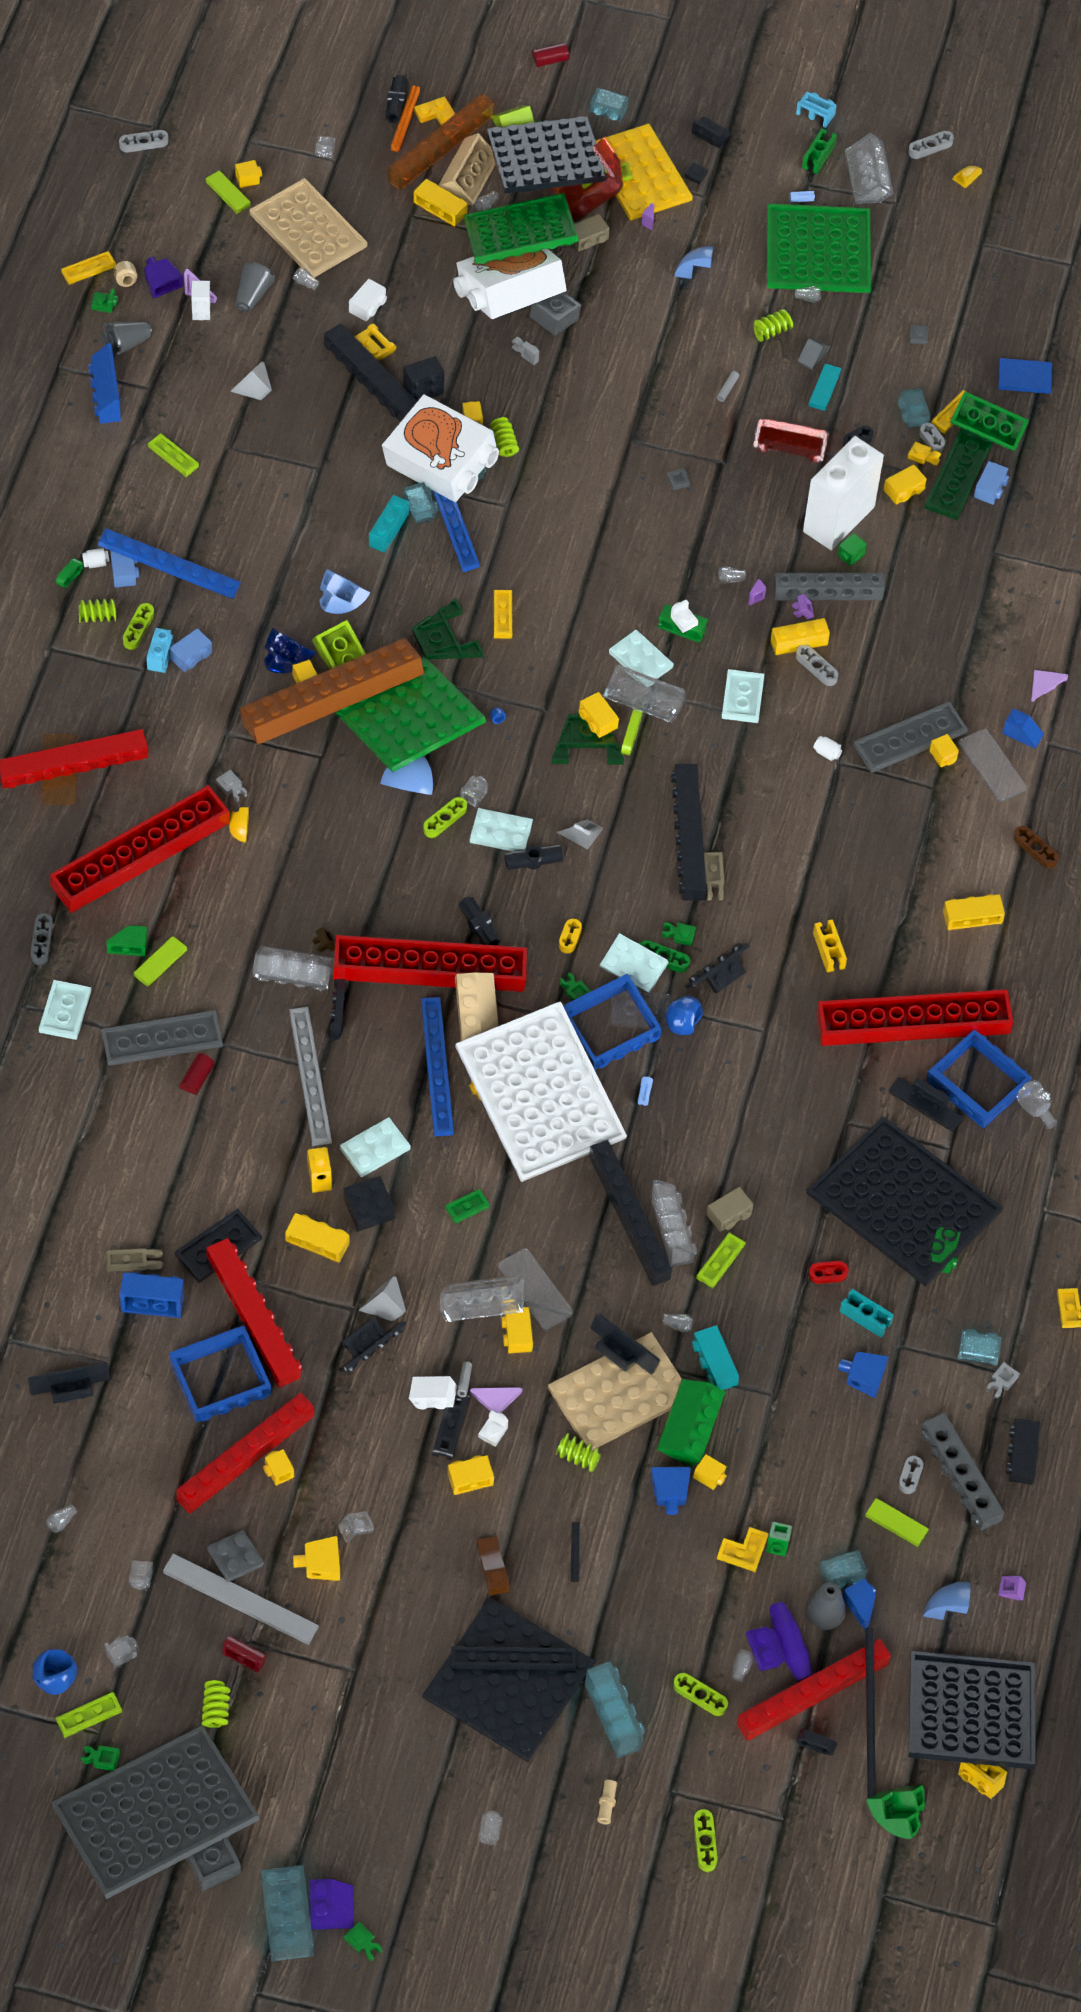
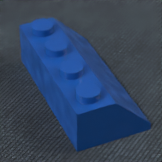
[88,343,121,423]

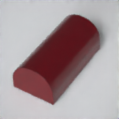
[532,42,569,67]
[179,1053,214,1095]
[222,1635,267,1673]

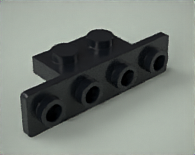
[685,943,750,993]
[889,1077,963,1132]
[590,1313,660,1375]
[338,1317,406,1373]
[28,1362,110,1404]

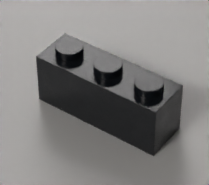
[1006,1418,1040,1485]

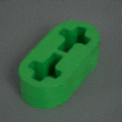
[56,558,84,589]

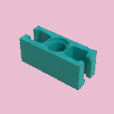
[840,1289,894,1338]

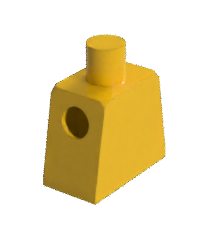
[307,1147,332,1193]
[293,1536,340,1581]

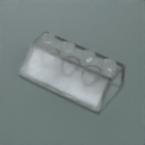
[844,133,894,204]
[603,664,685,723]
[252,945,334,991]
[651,1180,697,1267]
[440,1274,524,1322]

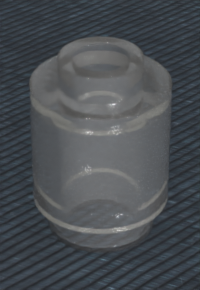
[478,1811,503,1845]

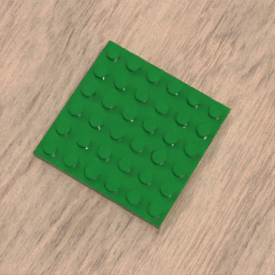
[464,193,579,264]
[767,204,871,293]
[335,657,486,772]

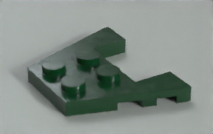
[412,598,484,660]
[551,714,624,765]

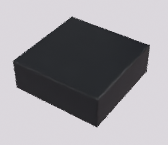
[684,163,708,184]

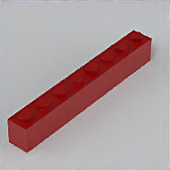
[0,729,148,789]
[206,1238,302,1388]
[176,1393,314,1514]
[737,1639,891,1741]

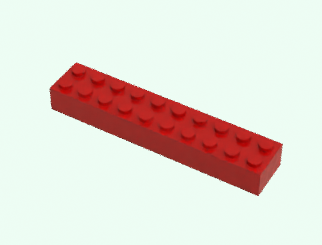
[49,785,230,913]
[333,935,527,992]
[816,989,1013,1046]

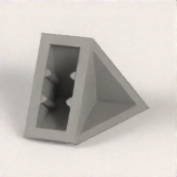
[230,362,272,400]
[556,819,603,850]
[358,1276,406,1321]

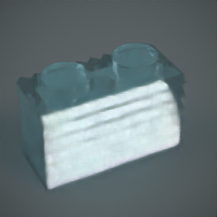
[590,87,629,121]
[898,388,931,428]
[403,482,438,524]
[958,1329,1002,1366]
[819,1550,867,1589]

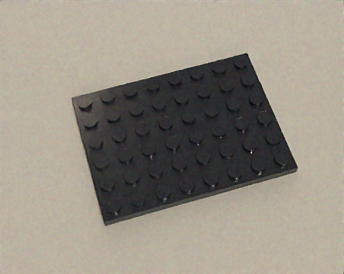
[806,1116,1003,1287]

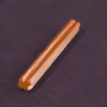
[391,85,420,152]

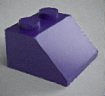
[310,1879,354,1930]

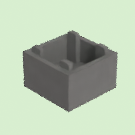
[530,292,581,336]
[186,1837,241,1891]

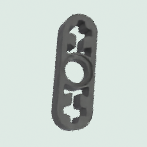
[31,913,53,965]

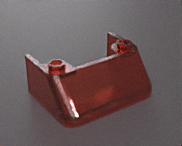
[549,138,623,220]
[753,418,831,463]

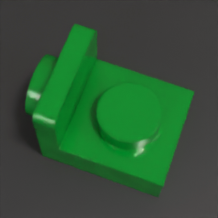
[91,289,118,313]
[766,1522,792,1556]

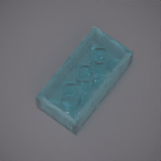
[585,1661,645,1759]
[261,1865,314,1961]

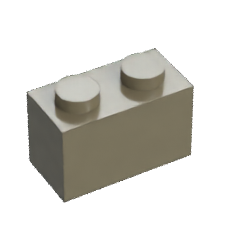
[573,214,609,252]
[706,1187,753,1232]

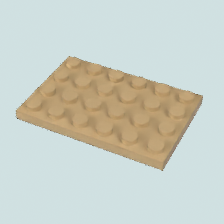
[250,178,367,279]
[548,1332,682,1450]

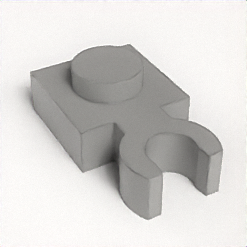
[512,337,539,365]
[215,770,247,803]
[986,1362,1020,1399]

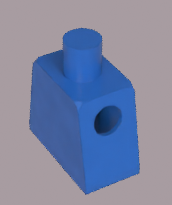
[838,1352,888,1398]
[651,1467,690,1515]

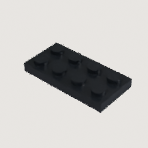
[175,1208,262,1283]

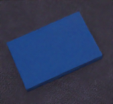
[998,358,1052,394]

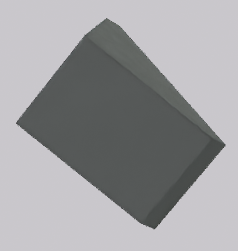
[797,338,831,370]

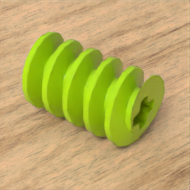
[753,309,793,342]
[490,417,519,457]
[79,599,116,623]
[556,1433,601,1472]
[201,1680,231,1728]

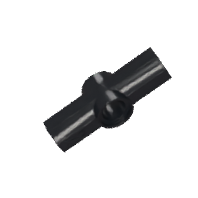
[386,75,407,123]
[504,845,563,870]
[459,896,501,946]

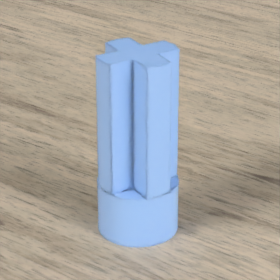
[789,191,815,202]
[638,1077,653,1106]

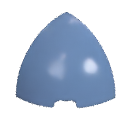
[674,246,713,279]
[319,569,370,614]
[380,756,433,795]
[923,1582,970,1620]

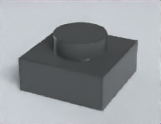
[909,325,928,344]
[667,468,690,490]

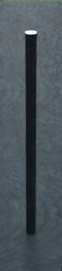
[865,1627,876,1799]

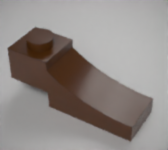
[477,1536,510,1596]

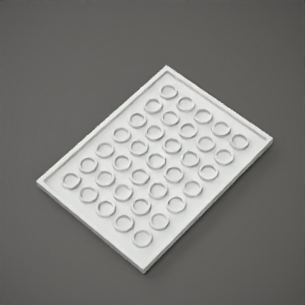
[455,1001,627,1182]

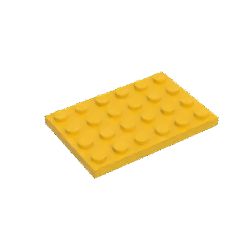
[595,124,693,221]

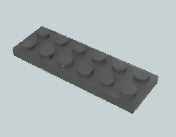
[853,701,968,773]
[101,1010,223,1066]

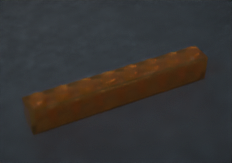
[388,93,494,190]

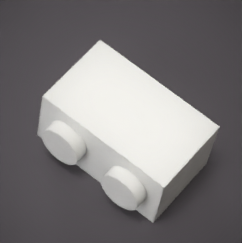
[349,279,387,321]
[192,281,210,320]
[409,1376,457,1409]

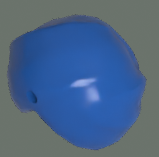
[665,996,703,1035]
[32,1649,77,1695]

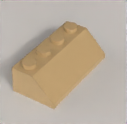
[438,133,496,206]
[455,973,498,1041]

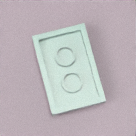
[609,630,673,687]
[722,669,764,723]
[470,808,533,852]
[600,933,669,994]
[39,980,91,1040]
[340,1117,410,1178]

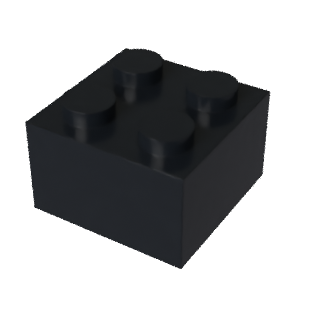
[403,356,445,401]
[344,1176,395,1232]

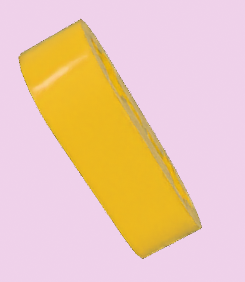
[559,919,582,953]

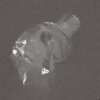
[1017,1081,1057,1129]

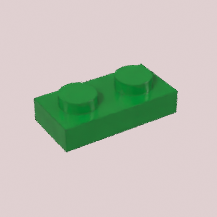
[445,1189,489,1224]

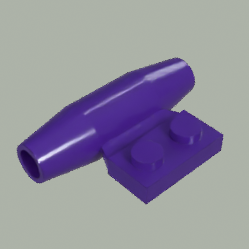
[746,1602,813,1683]

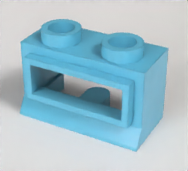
[796,92,837,128]
[147,628,174,673]

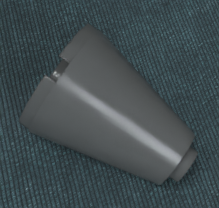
[235,262,275,313]
[101,321,152,357]
[805,1582,847,1630]

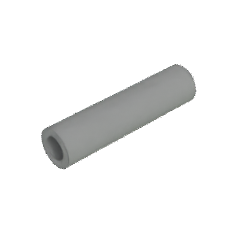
[717,371,739,402]
[457,1362,472,1397]

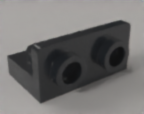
[692,116,731,149]

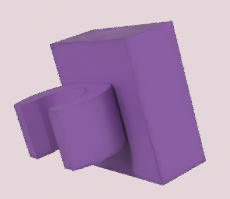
[792,594,814,620]

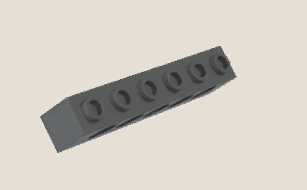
[773,573,885,600]
[921,1413,1004,1531]

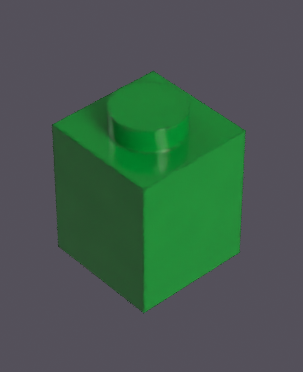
[837,533,867,566]

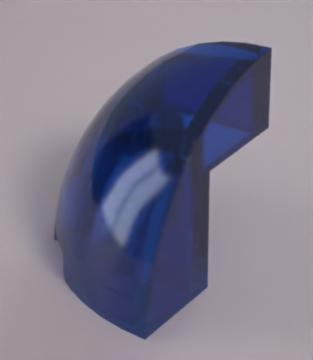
[264,628,315,673]

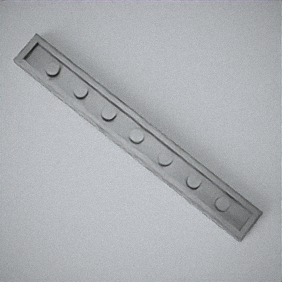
[289,1007,332,1146]
[163,1554,319,1645]

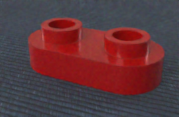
[809,1261,849,1284]

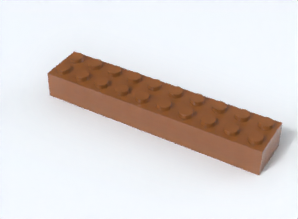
[239,638,424,745]

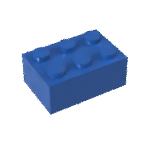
[120,1272,184,1318]

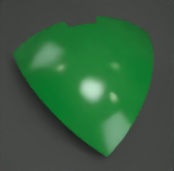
[866,1784,925,1839]

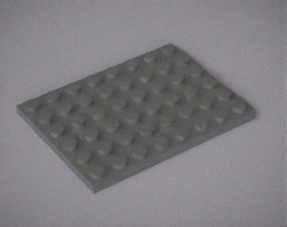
[51,1725,260,1899]

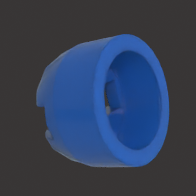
[490,708,506,724]

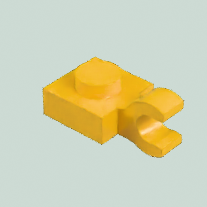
[908,442,941,466]

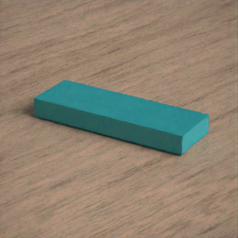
[809,363,842,411]

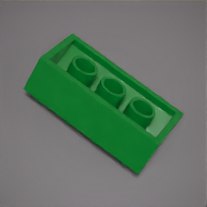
[950,392,1029,452]
[656,1379,726,1467]

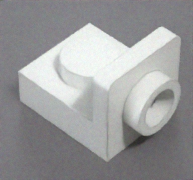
[670,600,698,633]
[478,1410,508,1447]

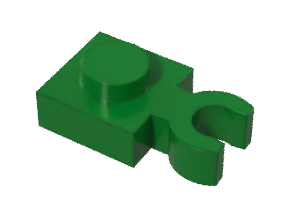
[661,922,696,946]
[560,973,591,1001]
[80,1745,121,1771]
[344,1922,382,1961]

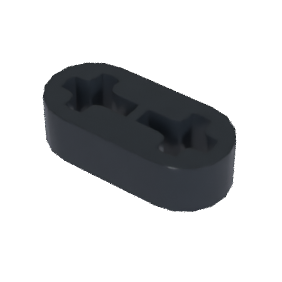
[843,426,873,447]
[796,1729,837,1756]

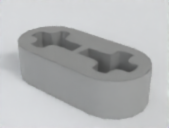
[919,423,945,453]
[898,1456,923,1494]

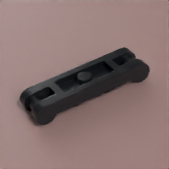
[330,979,346,1040]
[432,1394,470,1460]

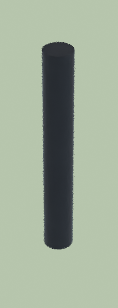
[571,1522,580,1582]

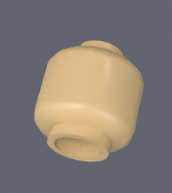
[113,261,138,287]

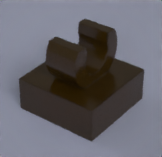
[312,927,335,952]

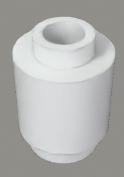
[82,548,109,569]
[813,736,842,761]

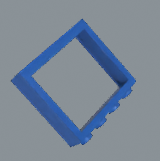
[563,973,661,1070]
[926,1029,1032,1129]
[169,1325,271,1422]

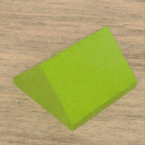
[491,105,534,127]

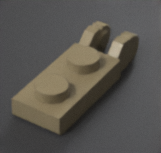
[704,852,724,900]
[106,1248,163,1272]

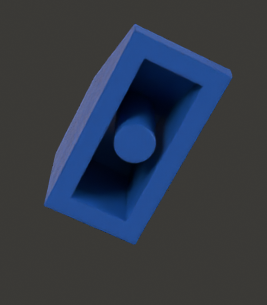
[1002,708,1044,749]
[843,1578,876,1631]

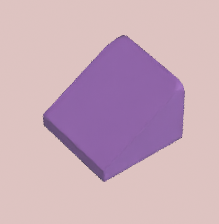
[642,203,654,230]
[748,579,766,605]
[998,1576,1026,1600]

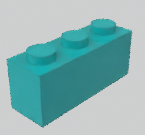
[369,495,409,553]
[692,1325,739,1390]

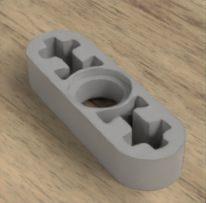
[119,130,168,152]
[908,131,954,159]
[796,645,838,686]

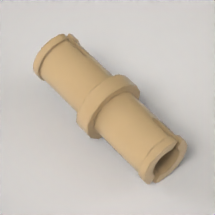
[597,1780,617,1824]

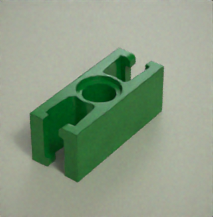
[802,128,837,174]
[658,604,708,643]

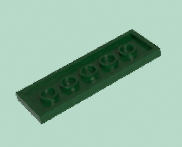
[924,428,994,521]

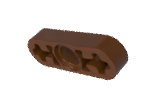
[1014,826,1059,868]

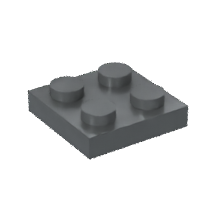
[207,1530,264,1582]

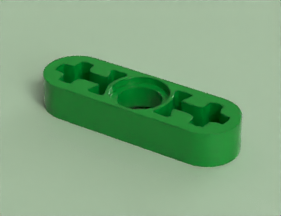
[639,940,690,973]

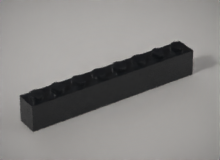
[324,323,418,422]
[671,764,707,901]
[589,1140,672,1286]

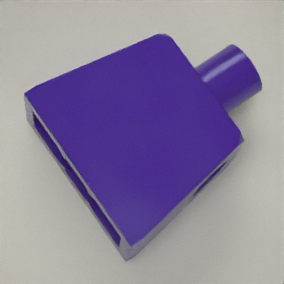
[144,257,183,299]

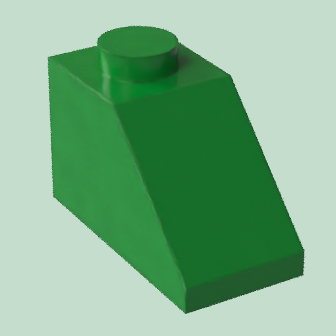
[107,925,148,956]

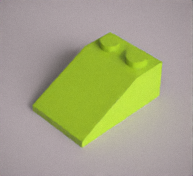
[312,620,366,669]

